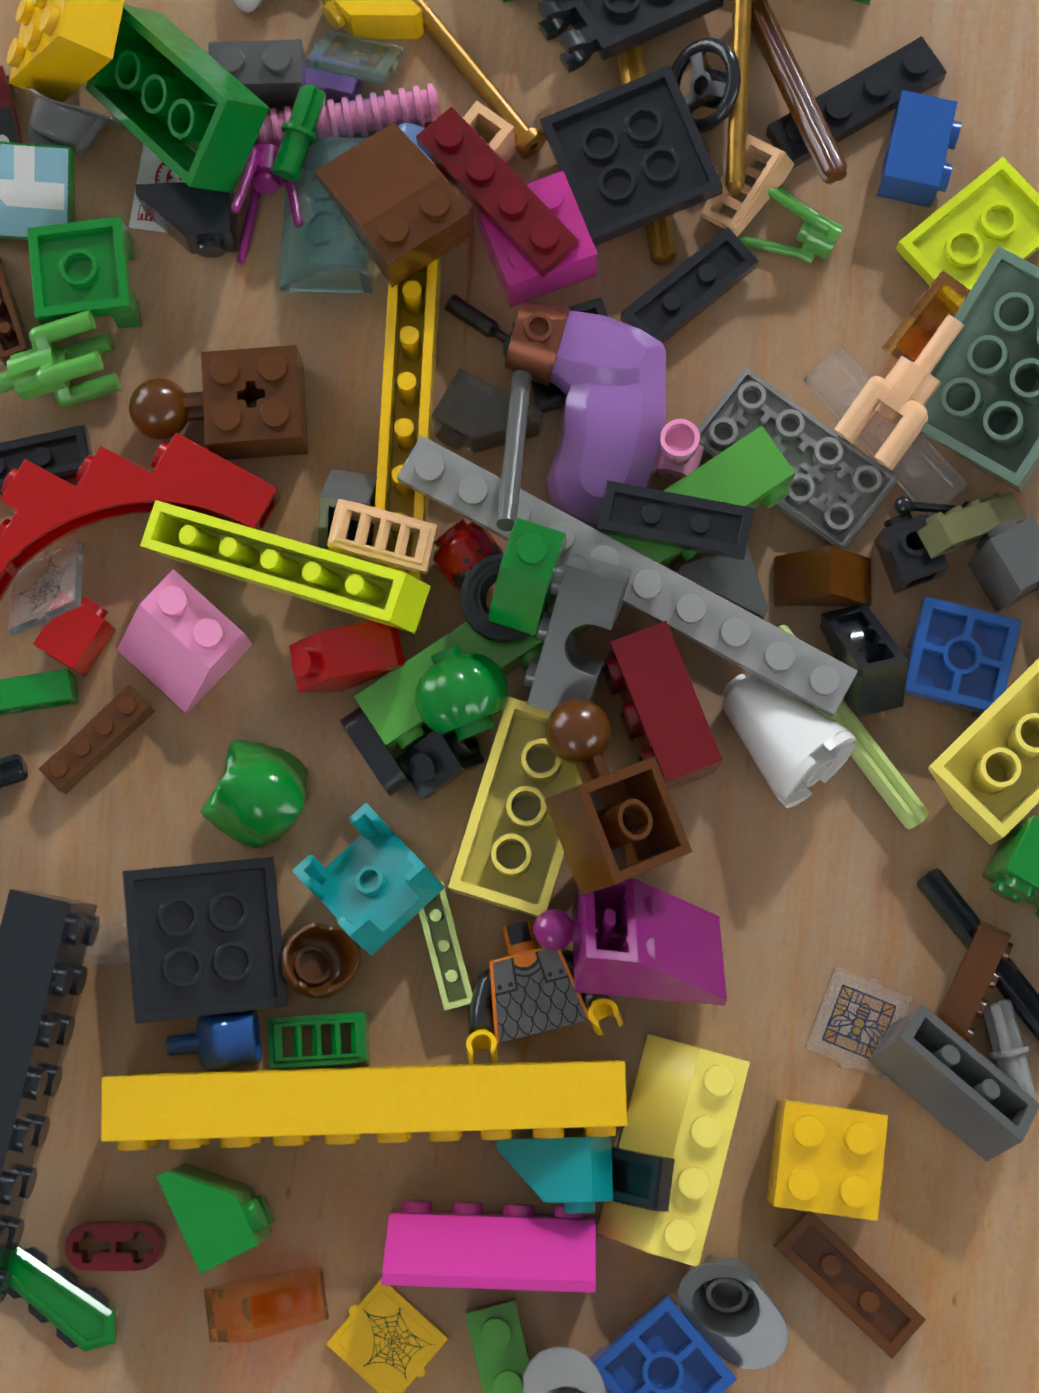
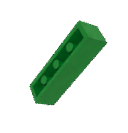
[0,669,79,716]

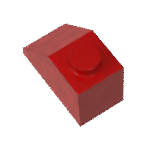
[289,621,405,692]

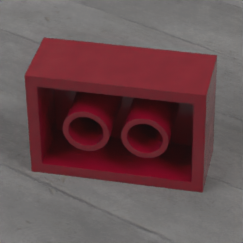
[602,620,723,791]

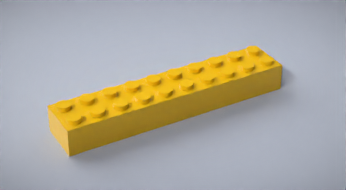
[101,1059,627,1151]

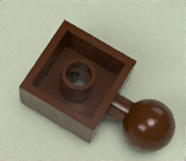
[129,345,308,460]
[544,699,692,896]

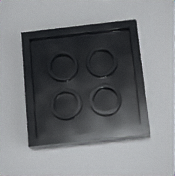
[540,65,723,246]
[122,857,288,1024]

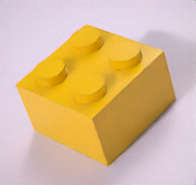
[767,1098,888,1221]

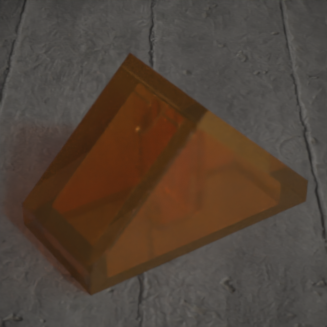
[882,270,970,362]

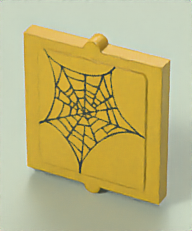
[326,1278,449,1393]

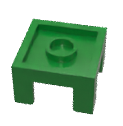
[27,216,142,328]

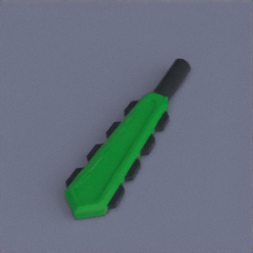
[6,1244,116,1352]

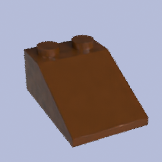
[314,122,472,287]

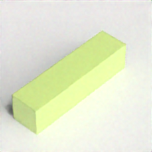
[419,881,473,1011]

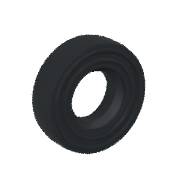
[460,553,550,643]

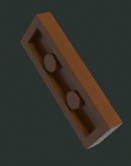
[773,1211,926,1359]

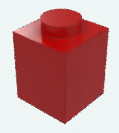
[33,595,116,677]

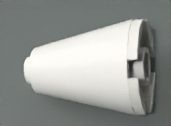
[722,674,857,808]

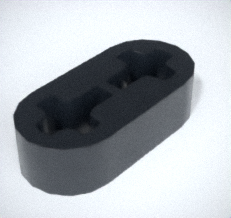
[340,707,410,796]

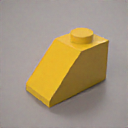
[321,0,425,39]

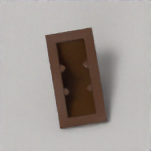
[774,545,872,607]

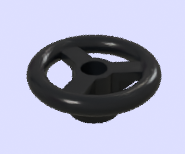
[671,38,741,133]

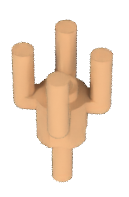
[834,314,964,471]

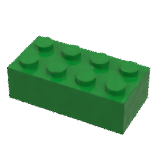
[85,4,270,193]

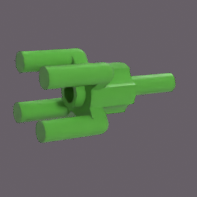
[0,310,122,407]

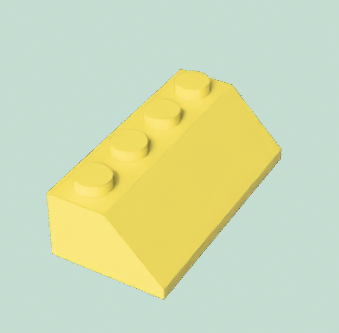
[928,658,1039,845]
[596,1034,750,1267]

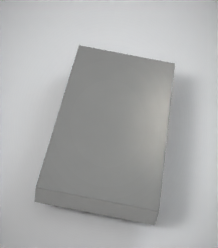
[697,367,899,550]

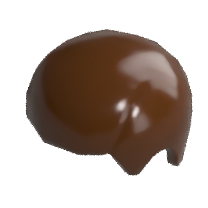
[280,922,361,999]

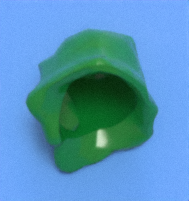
[200,740,309,848]

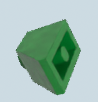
[488,517,567,636]

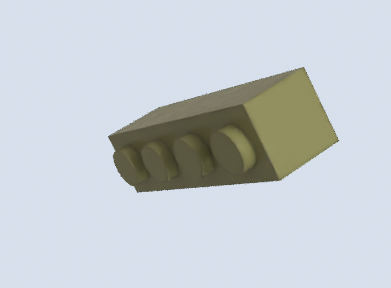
[917,492,1026,559]

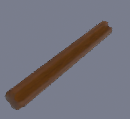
[751,0,847,184]

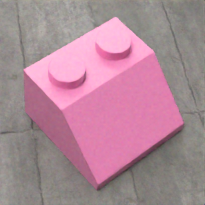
[117,569,253,714]

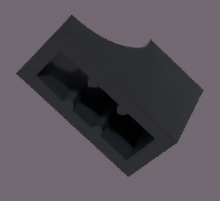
[820,604,909,717]

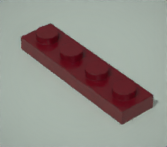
[416,106,579,278]

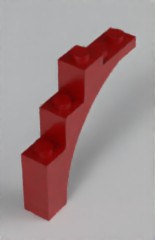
[0,433,280,601]

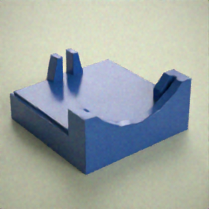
[905,596,1022,718]
[589,1293,737,1393]

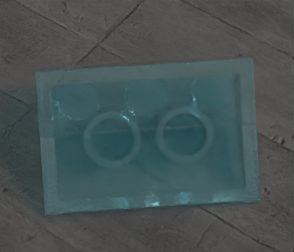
[279,137,374,294]

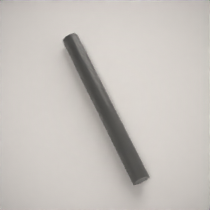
[496,370,531,531]

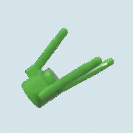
[737,186,844,265]

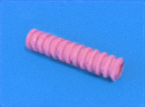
[257,83,440,147]

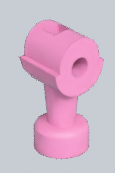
[654,419,704,483]

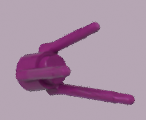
[231,144,303,264]

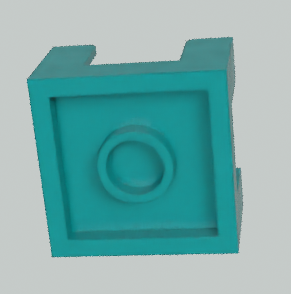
[292,803,445,956]

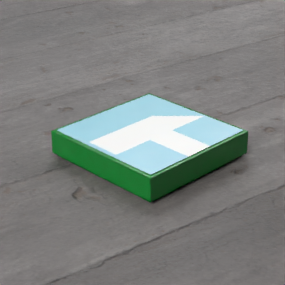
[0,141,75,240]

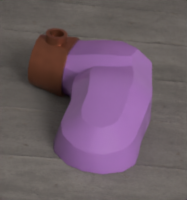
[504,301,666,530]

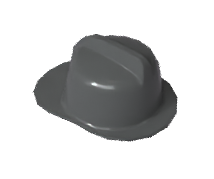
[26,87,129,155]
[677,1254,789,1369]

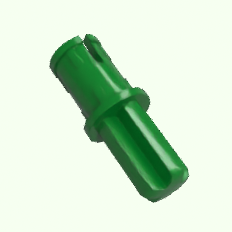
[270,84,326,182]

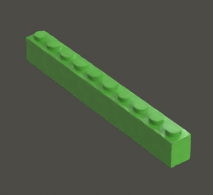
[353,426,795,751]

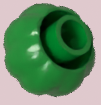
[415,645,508,742]

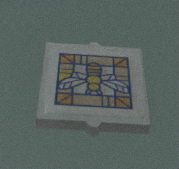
[804,967,913,1080]

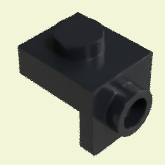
[397,730,485,800]

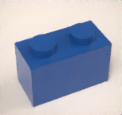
[876,90,961,207]

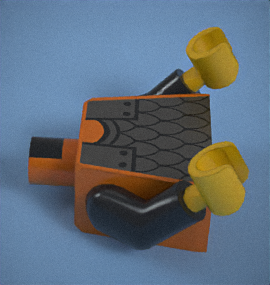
[466,920,623,1065]

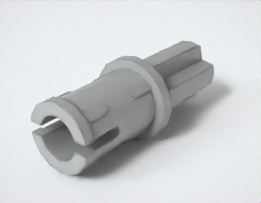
[983,999,1037,1098]

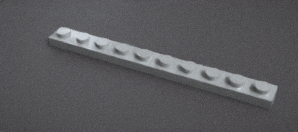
[397,435,858,717]

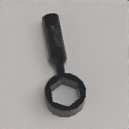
[445,294,513,360]

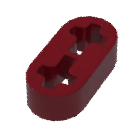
[65,1221,166,1271]

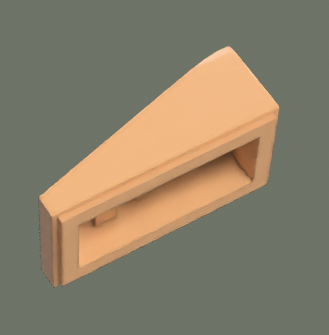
[698,134,795,237]
[327,499,438,574]

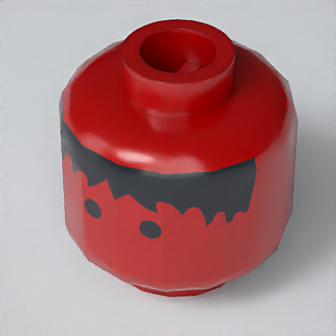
[433,519,504,591]

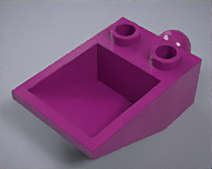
[533,878,727,1006]

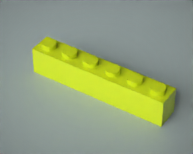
[140,500,431,634]

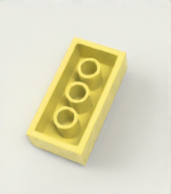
[448,696,583,918]

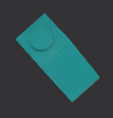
[497,1137,613,1213]

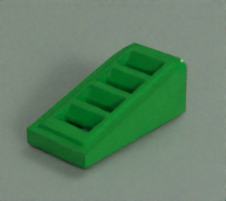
[268,1012,370,1069]

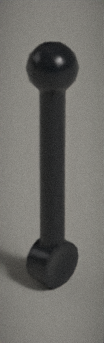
[894,496,972,515]

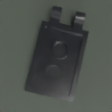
[538,0,724,73]

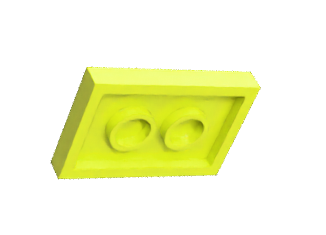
[896,157,1039,314]

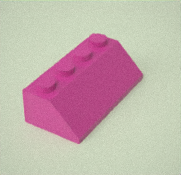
[382,1199,596,1293]

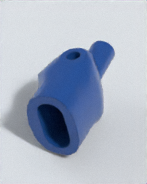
[166,1010,262,1070]

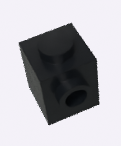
[874,513,949,594]

